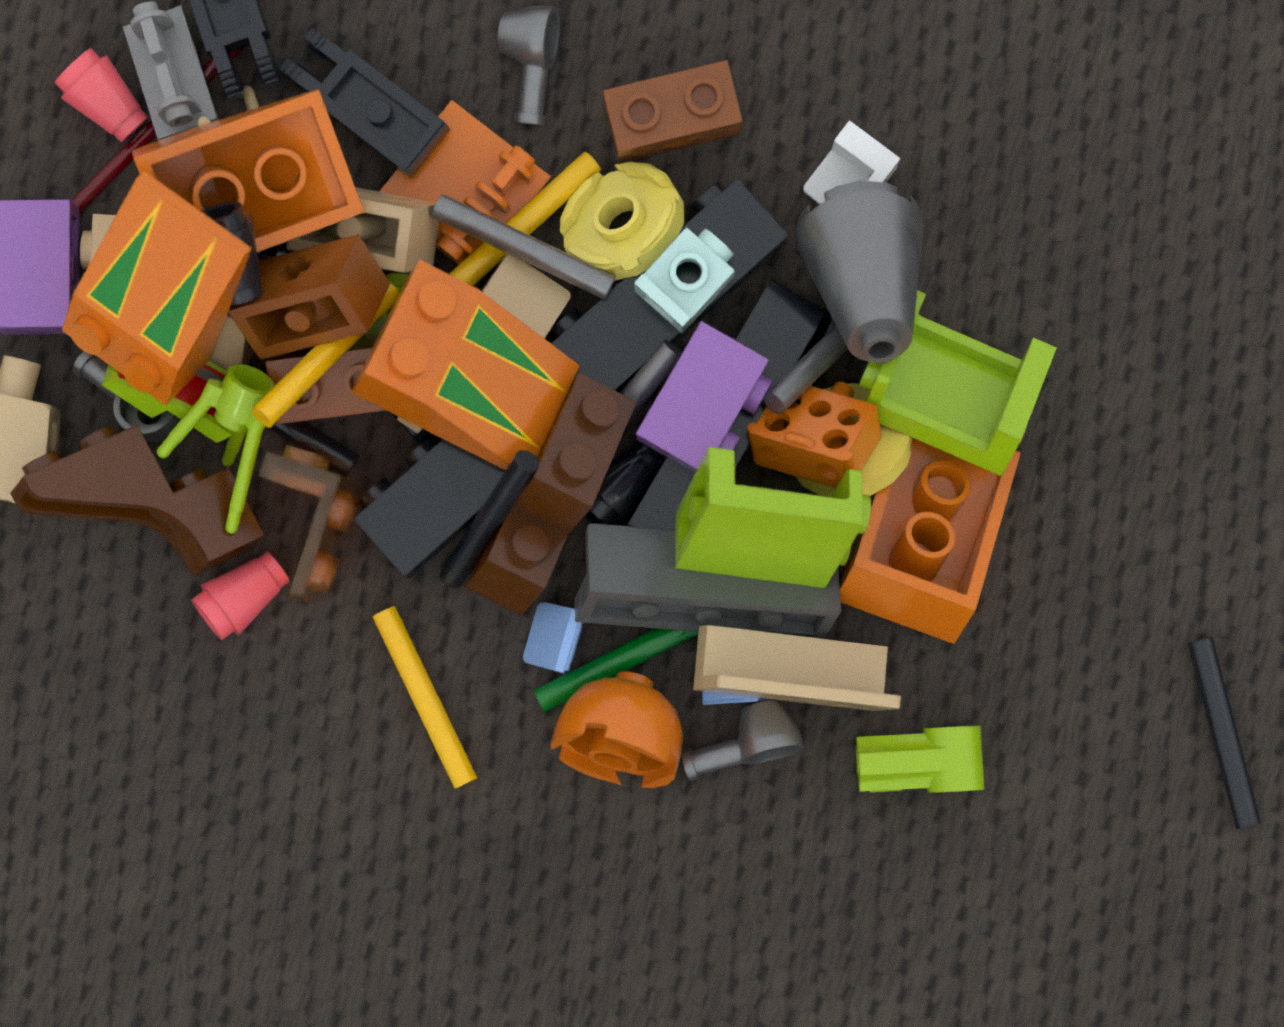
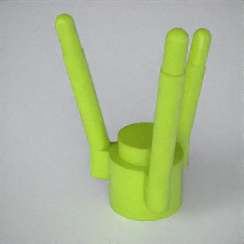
[157,364,275,534]

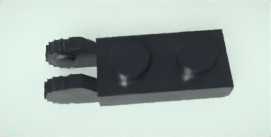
[189,0,282,103]
[278,27,451,179]

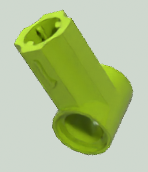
[856,725,985,793]

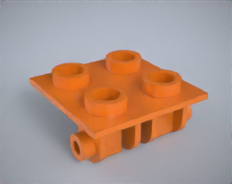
[379,100,551,265]

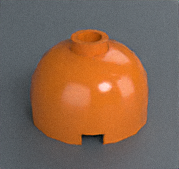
[550,671,683,788]

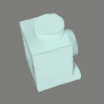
[634,227,735,334]

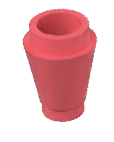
[54,48,149,143]
[191,551,290,640]

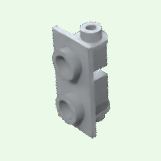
[123,1,218,140]

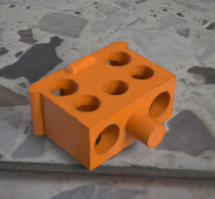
[747,381,882,488]

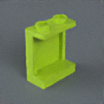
[859,290,1056,476]
[675,447,871,588]

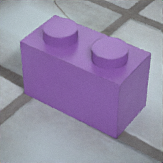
[0,200,80,335]
[636,321,773,473]

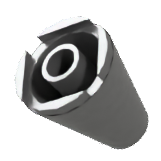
[795,181,924,363]

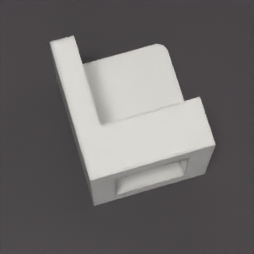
[803,120,901,205]

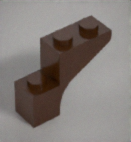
[465,372,636,616]
[10,425,264,577]

